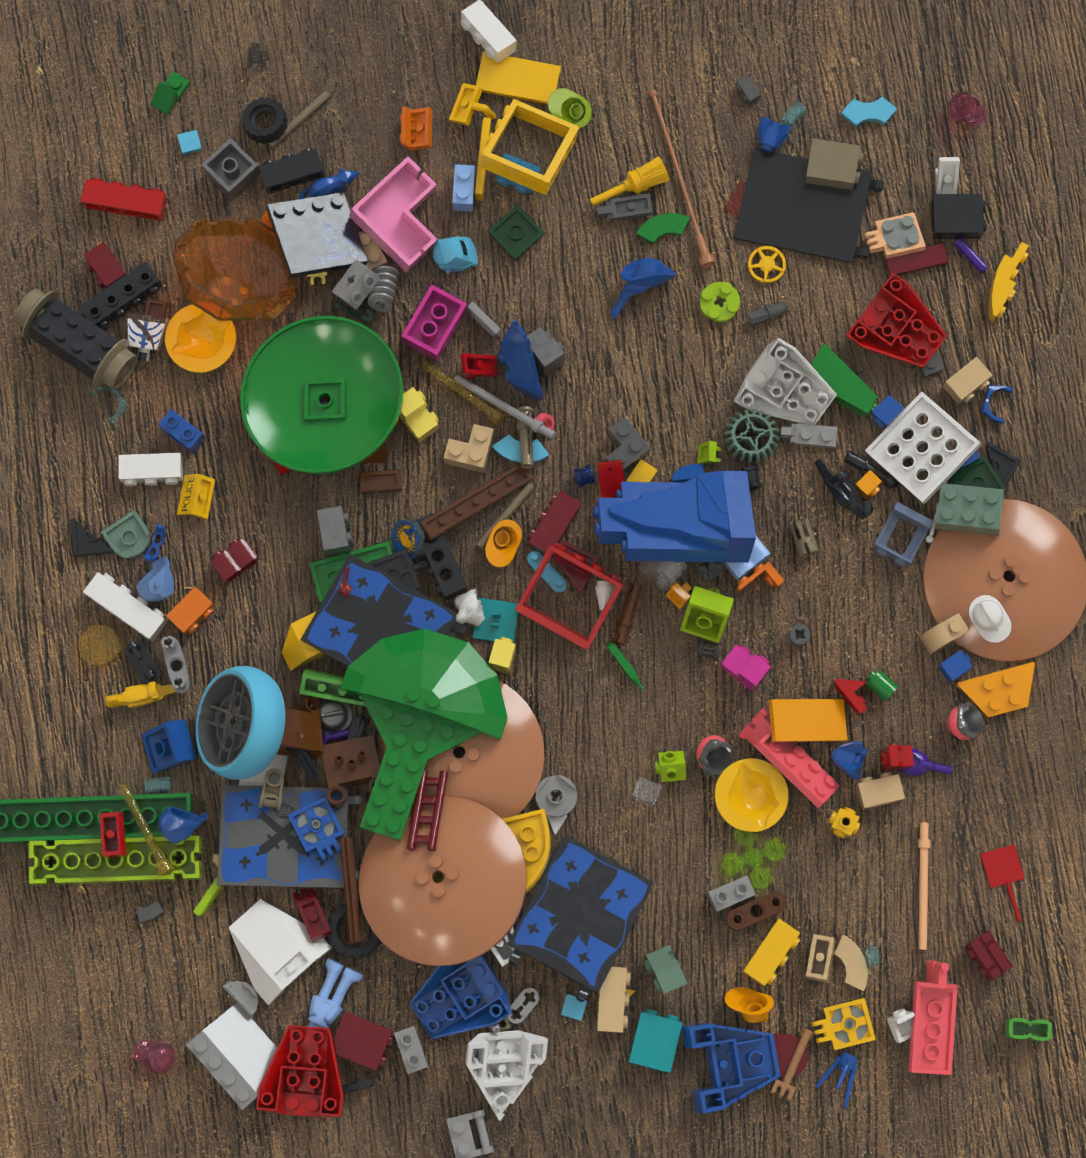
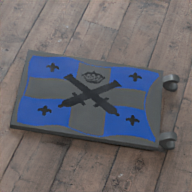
[217,785,363,889]

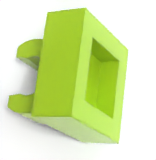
[697,441,721,465]

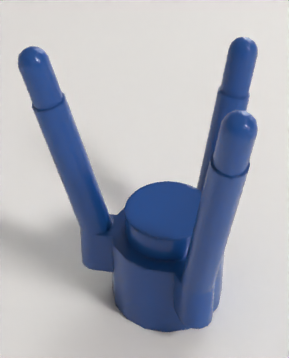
[815,1052,858,1108]

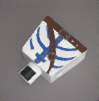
[128,313,170,361]

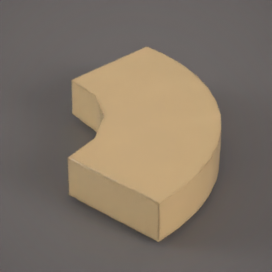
[834,935,868,992]

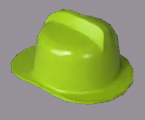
[548,88,592,129]

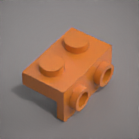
[400,106,432,151]

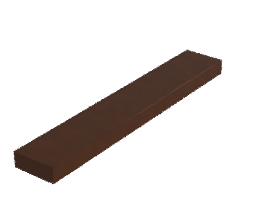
[419,463,533,541]

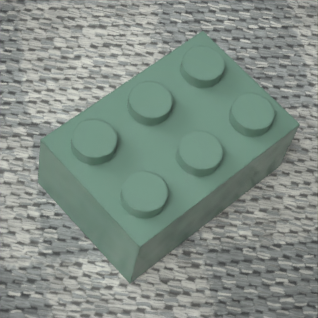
[936,483,1004,536]

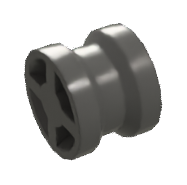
[788,624,810,647]

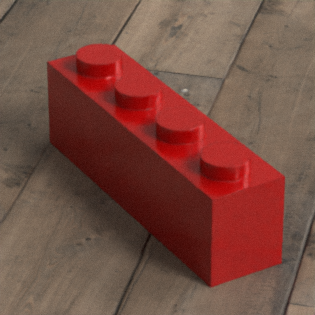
[81,178,167,222]

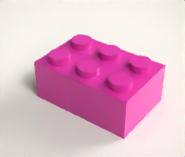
[401,284,468,362]

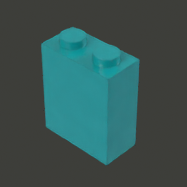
[628,1009,683,1073]

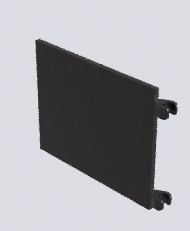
[734,148,884,263]

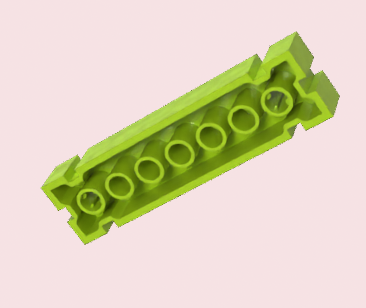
[29,835,203,886]

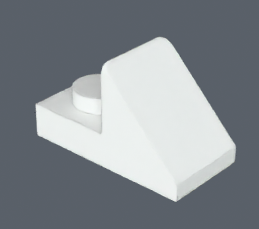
[935,157,960,194]

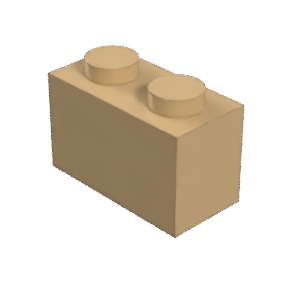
[943,357,992,405]
[856,772,905,810]
[806,934,836,983]

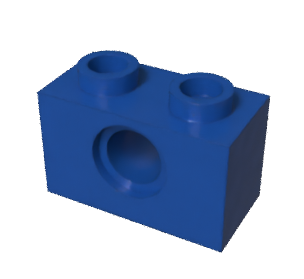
[158,409,206,454]

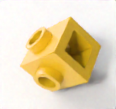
[828,807,860,839]

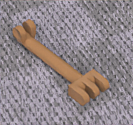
[770,1027,814,1102]

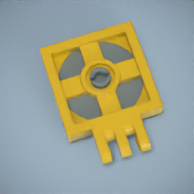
[811,998,876,1050]

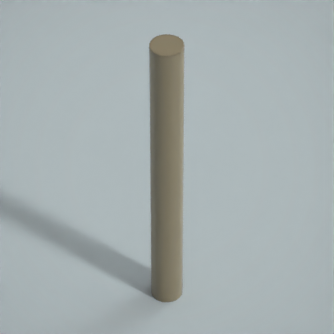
[267,90,331,149]
[476,483,535,549]

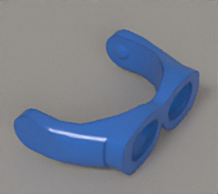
[981,385,1013,424]
[143,524,166,562]

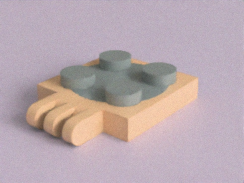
[864,212,926,259]

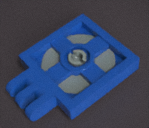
[288,796,344,861]

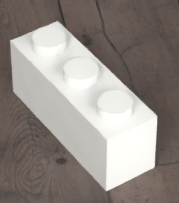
[460,0,517,63]
[119,453,183,486]

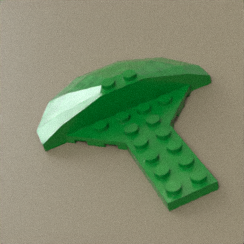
[340,629,508,841]

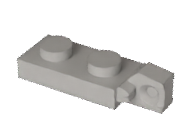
[780,423,837,449]

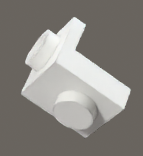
[887,1009,915,1043]

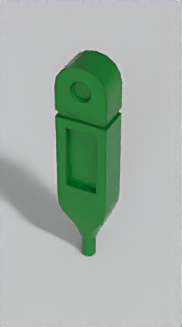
[606,642,644,690]

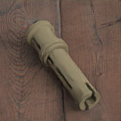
[516,406,534,469]

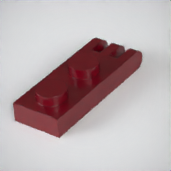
[293,888,332,942]

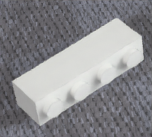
[83,572,167,642]

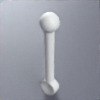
[926,502,939,543]

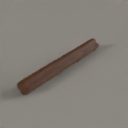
[340,837,361,943]

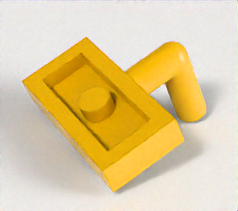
[449,83,496,126]

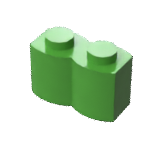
[1004,1018,1052,1041]

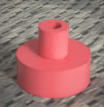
[534,413,555,434]

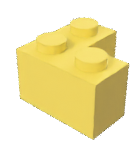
[399,387,439,443]

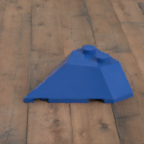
[498,320,543,401]

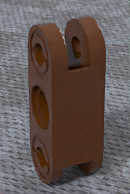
[725,892,787,931]

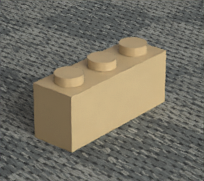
[597,967,631,1033]

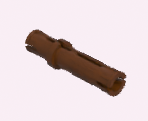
[612,583,642,646]

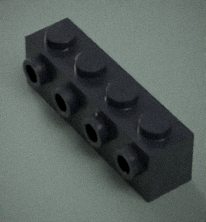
[79,261,162,330]

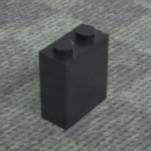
[931,194,987,239]

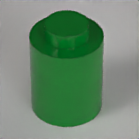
[866,670,899,702]

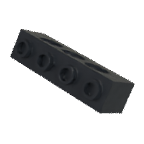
[412,513,468,600]

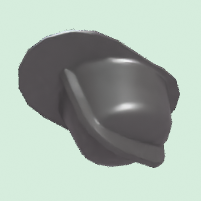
[319,700,352,734]

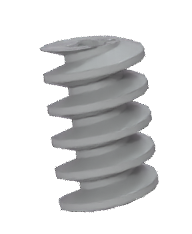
[368,266,399,312]

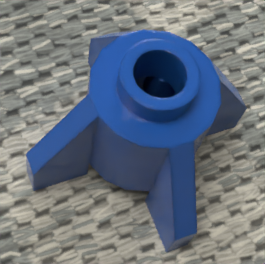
[758,116,791,152]
[831,741,868,780]

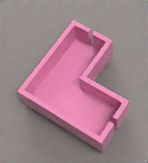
[349,157,437,273]

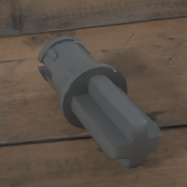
[747,301,788,324]

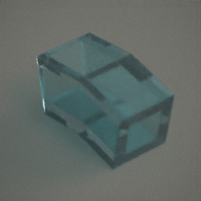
[781,101,807,128]
[144,777,171,793]

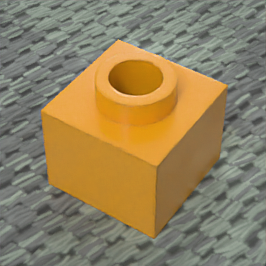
[855,470,882,499]

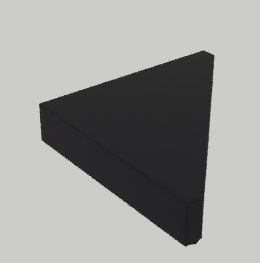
[986,441,1021,486]
[71,519,113,557]

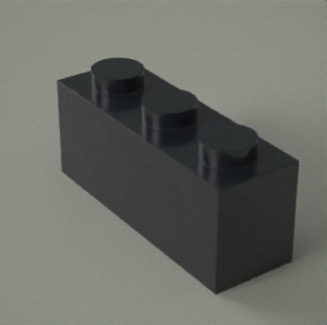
[259,148,325,194]

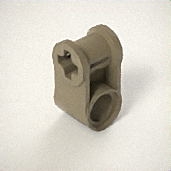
[259,768,284,811]

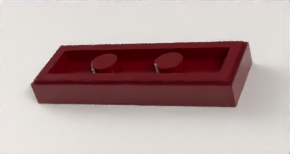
[884,243,949,277]

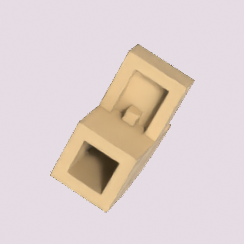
[920,613,970,655]

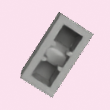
[331,260,381,310]
[707,875,756,913]
[394,1026,429,1074]

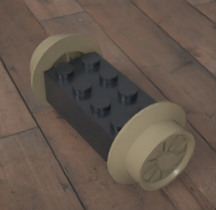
[14,288,138,390]

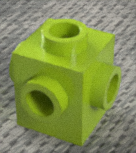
[655,751,686,782]

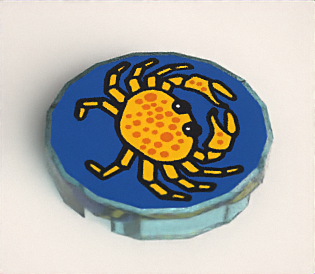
[391,519,425,560]

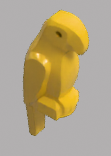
[105,681,176,708]

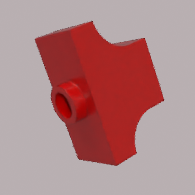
[880,745,914,771]

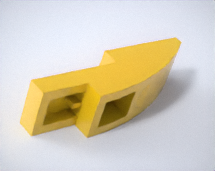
[989,242,1029,322]

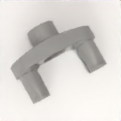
[161,636,190,694]

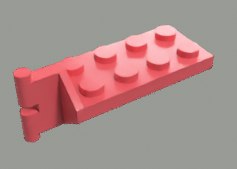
[739,708,840,808]
[908,960,958,1075]

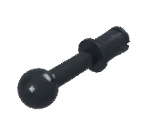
[843,450,899,489]

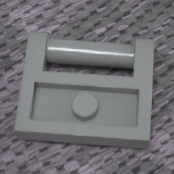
[446,1109,494,1158]

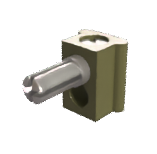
[488,1017,511,1033]

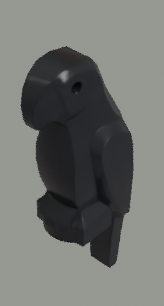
[815,459,873,519]

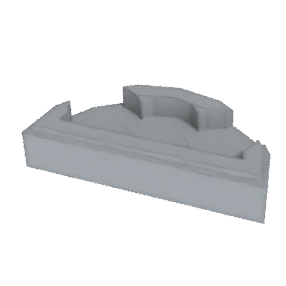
[222,981,258,1018]

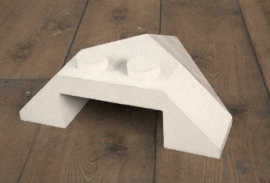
[465,1030,548,1121]

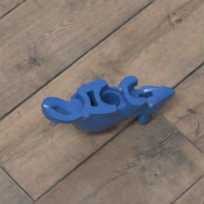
[299,169,360,199]

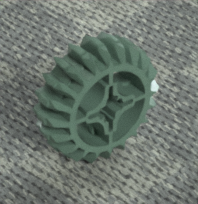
[724,409,779,464]

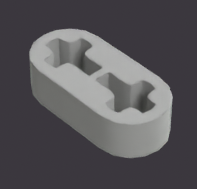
[507,988,539,1024]

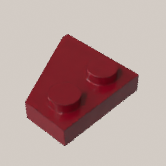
[553,539,599,594]

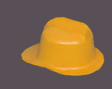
[485,519,522,567]
[725,987,774,1023]

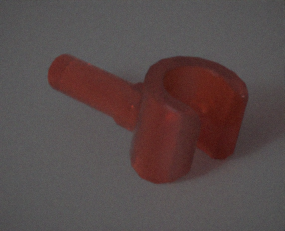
[339,566,352,597]

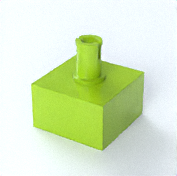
[680,586,734,643]

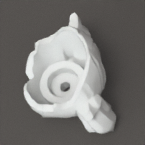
[455,589,485,626]

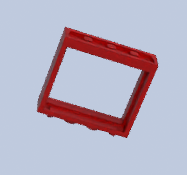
[515,542,625,650]

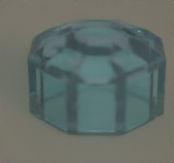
[864,945,880,967]

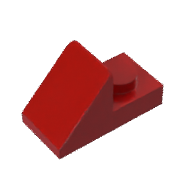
[461,353,498,380]
[832,679,867,716]

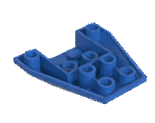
[410,954,512,1040]

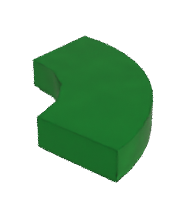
[636,213,690,245]

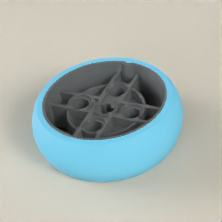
[196,666,285,780]

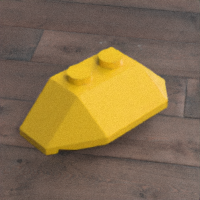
[282,612,326,671]

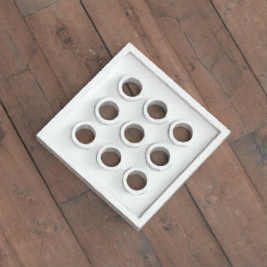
[865,392,981,504]

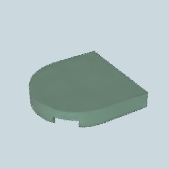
[101,510,150,559]

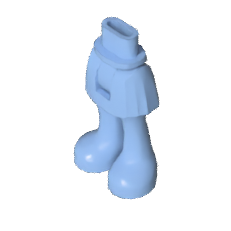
[308,958,364,1028]

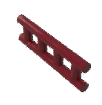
[407,770,448,852]

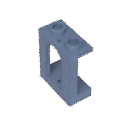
[872,502,934,568]

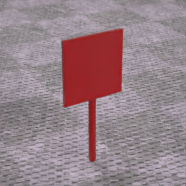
[980,844,1025,922]

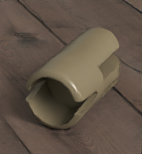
[789,517,819,558]

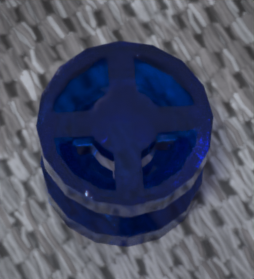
[573,464,595,488]

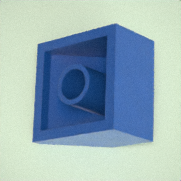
[141,719,197,774]

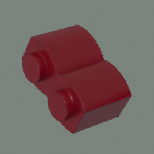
[210,538,259,584]

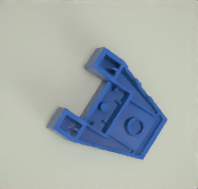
[682,1023,780,1114]

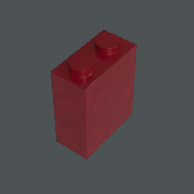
[333,1011,395,1071]

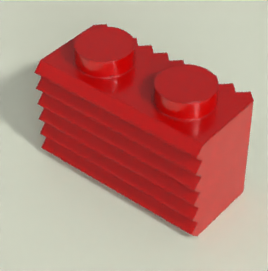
[99,812,126,858]

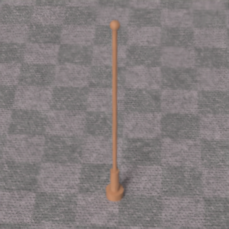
[649,90,716,268]

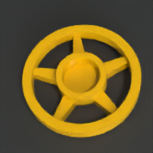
[748,246,786,283]

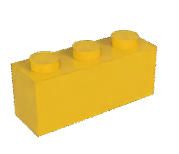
[742,919,800,987]

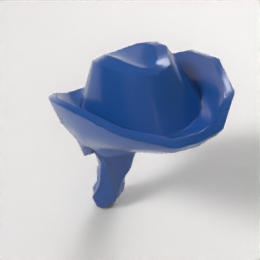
[610,258,677,319]

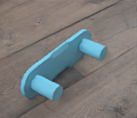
[527,551,567,593]

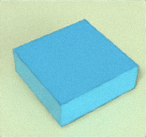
[178,130,202,155]
[561,994,587,1021]

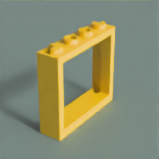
[479,99,580,195]

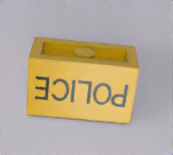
[177,474,215,519]

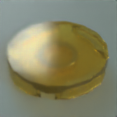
[78,625,121,666]

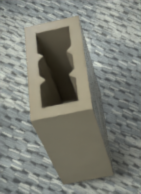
[805,138,863,190]

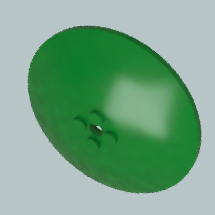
[240,316,404,474]

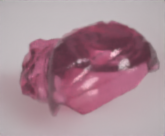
[947,92,987,126]
[133,1040,176,1074]

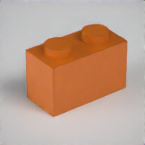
[166,586,215,636]

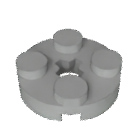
[536,775,577,817]

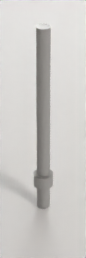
[454,375,557,440]

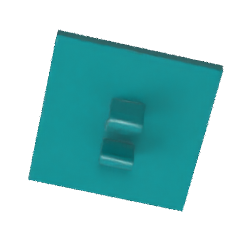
[473,598,518,643]

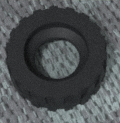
[241,97,288,144]

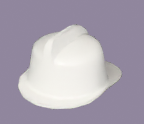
[969,595,1011,643]

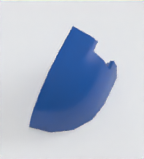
[672,463,704,483]

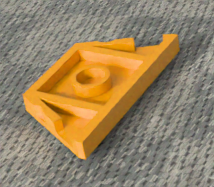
[956,662,1035,718]

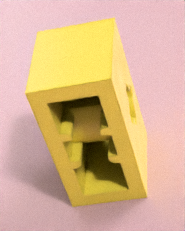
[489,637,516,674]

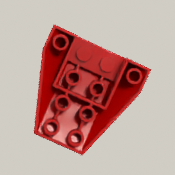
[846,273,947,368]
[256,1025,344,1119]

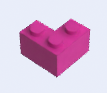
[720,644,771,692]

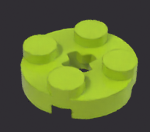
[699,282,740,323]

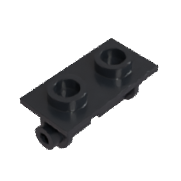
[123,639,162,684]

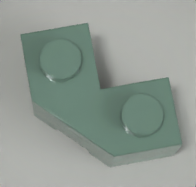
[643,945,688,994]

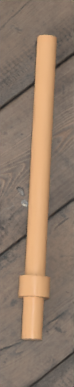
[918,822,931,950]

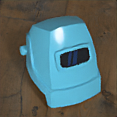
[433,237,478,274]

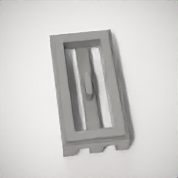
[468,301,501,339]

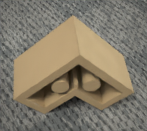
[444,424,494,473]

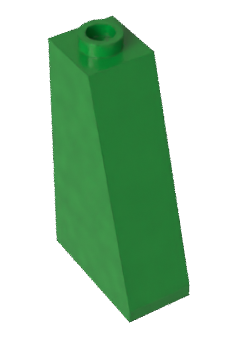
[811,343,878,418]

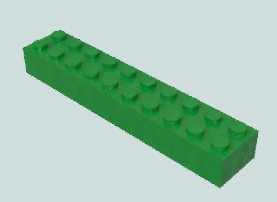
[0,793,194,844]

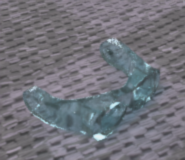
[90,385,129,423]

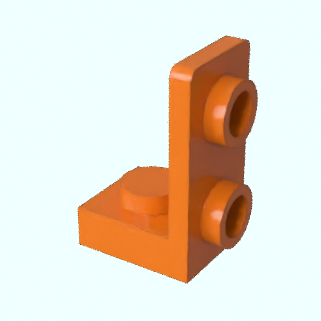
[736,562,785,594]

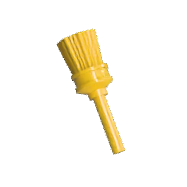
[590,156,670,206]

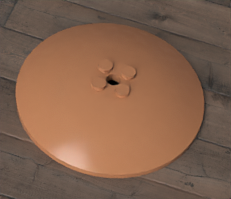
[923,499,1086,662]
[378,681,545,819]
[359,796,527,966]

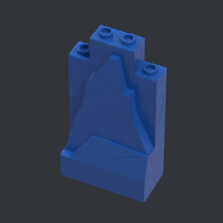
[593,471,756,563]

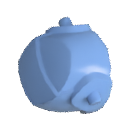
[136,556,174,602]

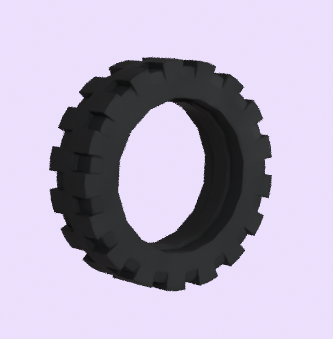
[327,901,381,958]

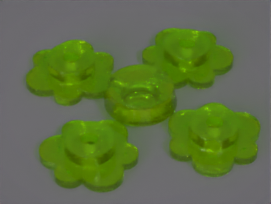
[721,829,786,889]

